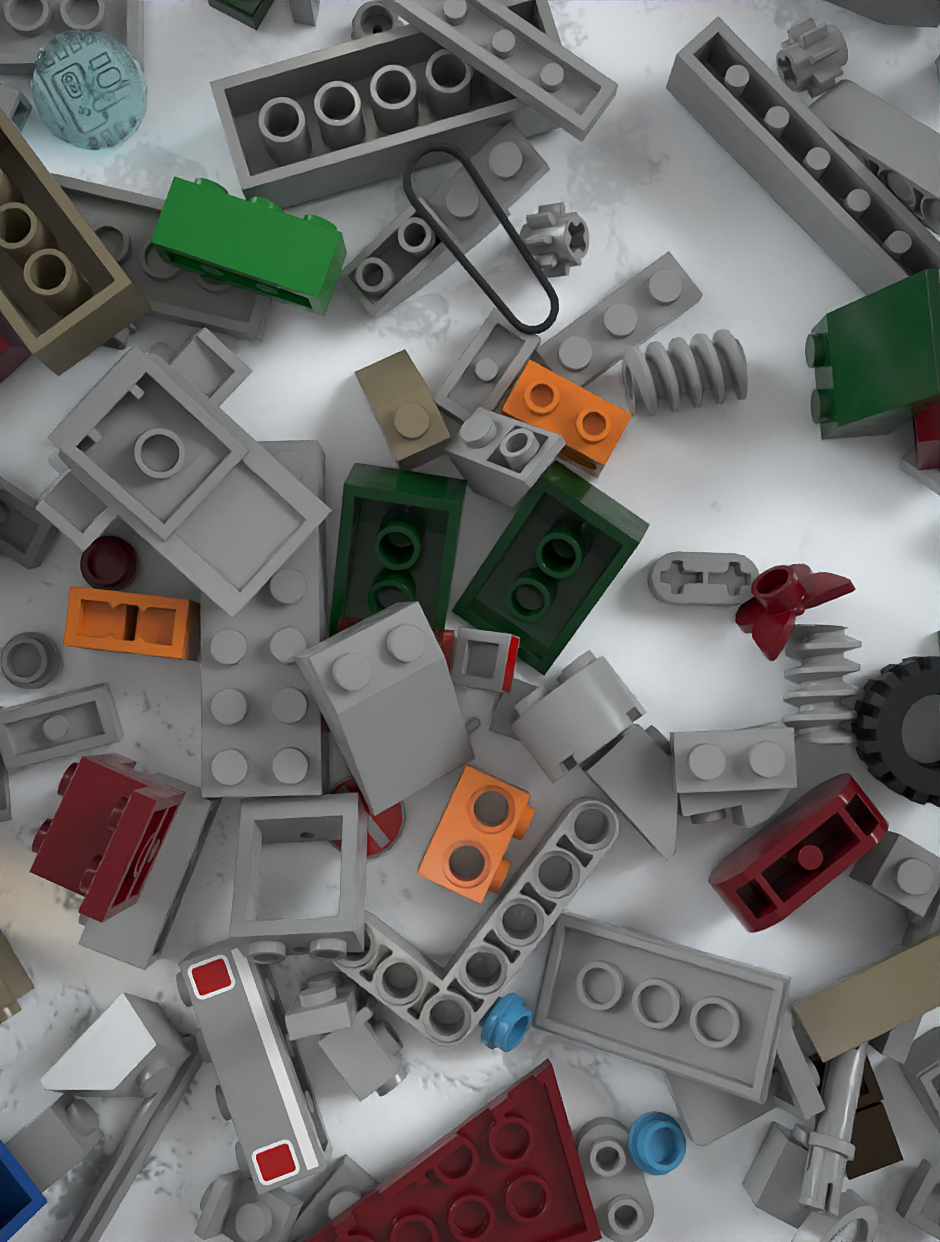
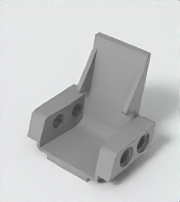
[35,327,332,618]

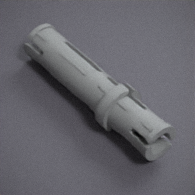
[797,1041,869,1217]

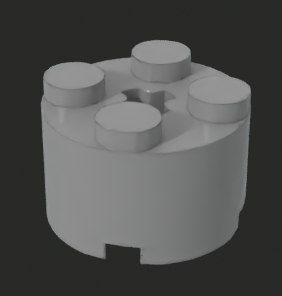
[510,649,647,784]

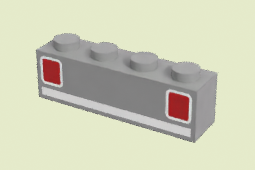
[176,938,333,1195]

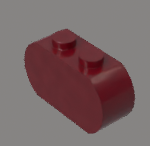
[708,773,889,933]

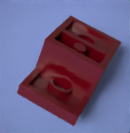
[29,753,186,923]

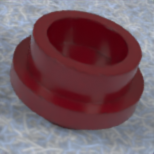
[80,536,139,591]

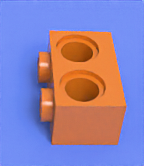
[501,359,632,478]
[63,586,201,662]
[416,763,535,904]

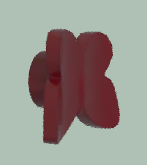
[735,564,856,661]

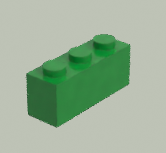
[150,176,347,316]

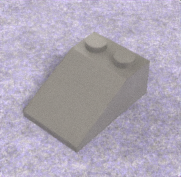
[294,601,475,816]

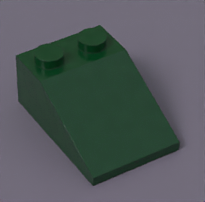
[805,268,940,440]
[452,460,650,676]
[328,463,468,650]

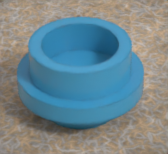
[479,992,532,1052]
[628,1111,686,1176]

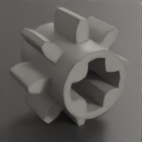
[776,18,848,98]
[519,202,589,278]

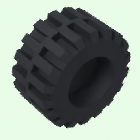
[851,656,940,807]

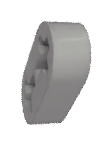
[647,551,759,607]

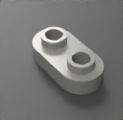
[575,1117,654,1242]

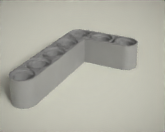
[808,79,940,236]
[331,796,619,1047]

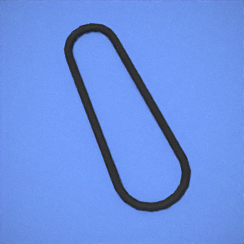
[402,142,559,334]

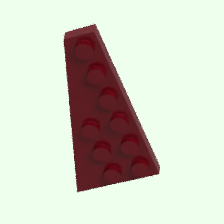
[303,1058,602,1242]

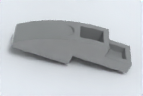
[339,120,550,319]

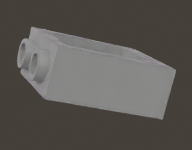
[229,793,368,964]

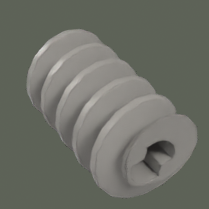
[622,329,748,417]
[781,624,862,745]

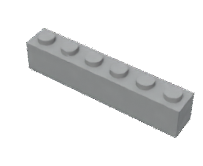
[666,16,940,295]

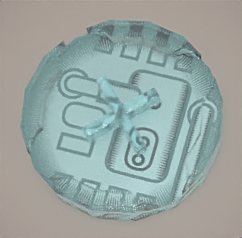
[31,28,147,150]

